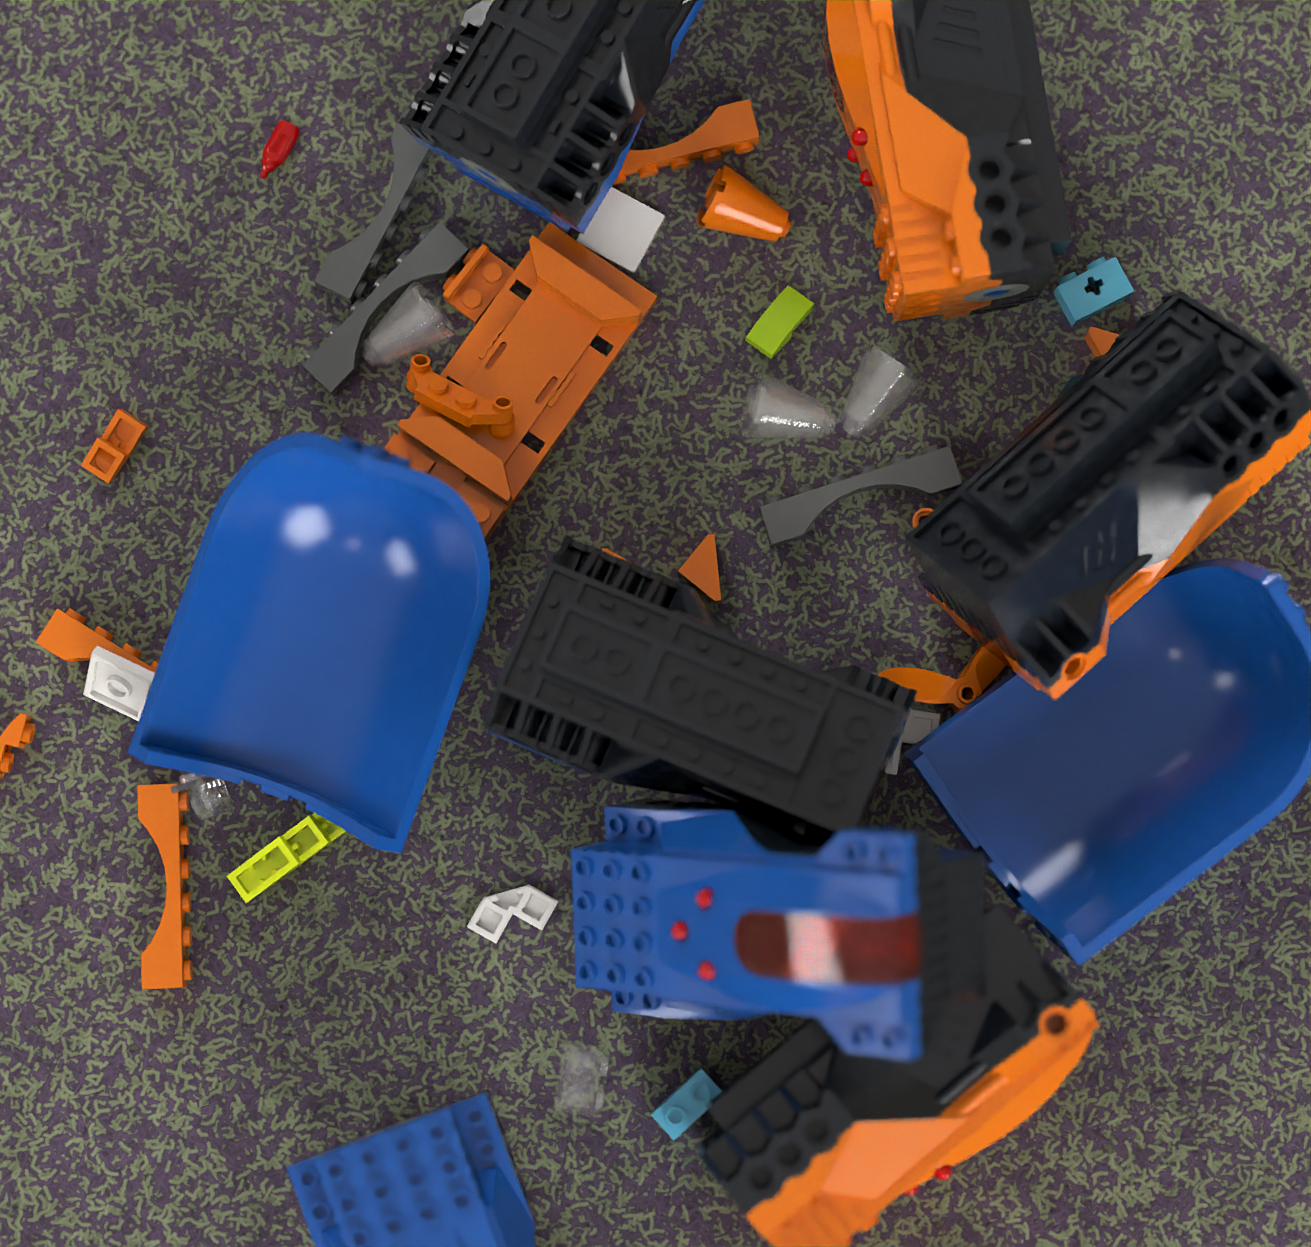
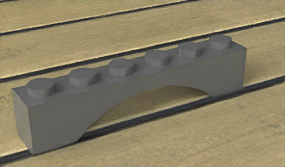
[314,108,438,305]
[302,222,469,397]
[758,444,963,548]

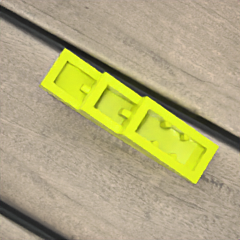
[227,813,346,903]

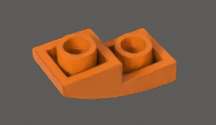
[0,713,36,778]

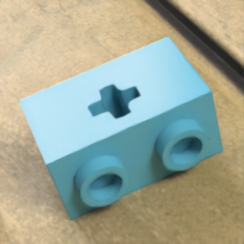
[1053,256,1134,327]
[651,1067,722,1140]

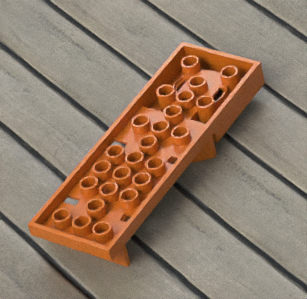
[384,222,657,543]

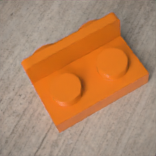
[442,243,514,324]

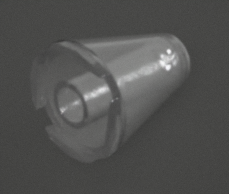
[361,281,456,369]
[840,343,925,438]
[741,372,837,438]

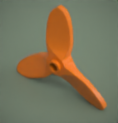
[878,639,1009,715]

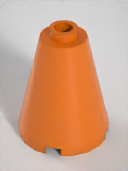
[696,164,792,242]

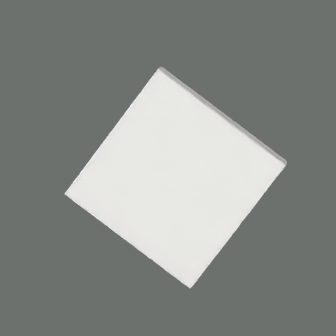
[576,187,665,275]
[83,646,155,721]

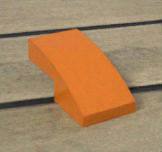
[81,409,149,484]

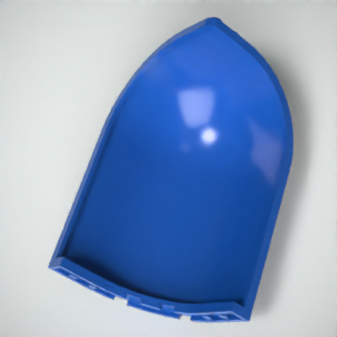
[128,433,490,853]
[903,558,1311,966]

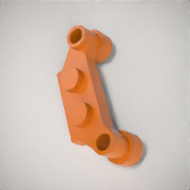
[406,354,515,436]

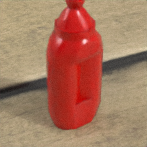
[259,120,300,179]

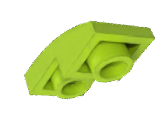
[745,285,814,359]

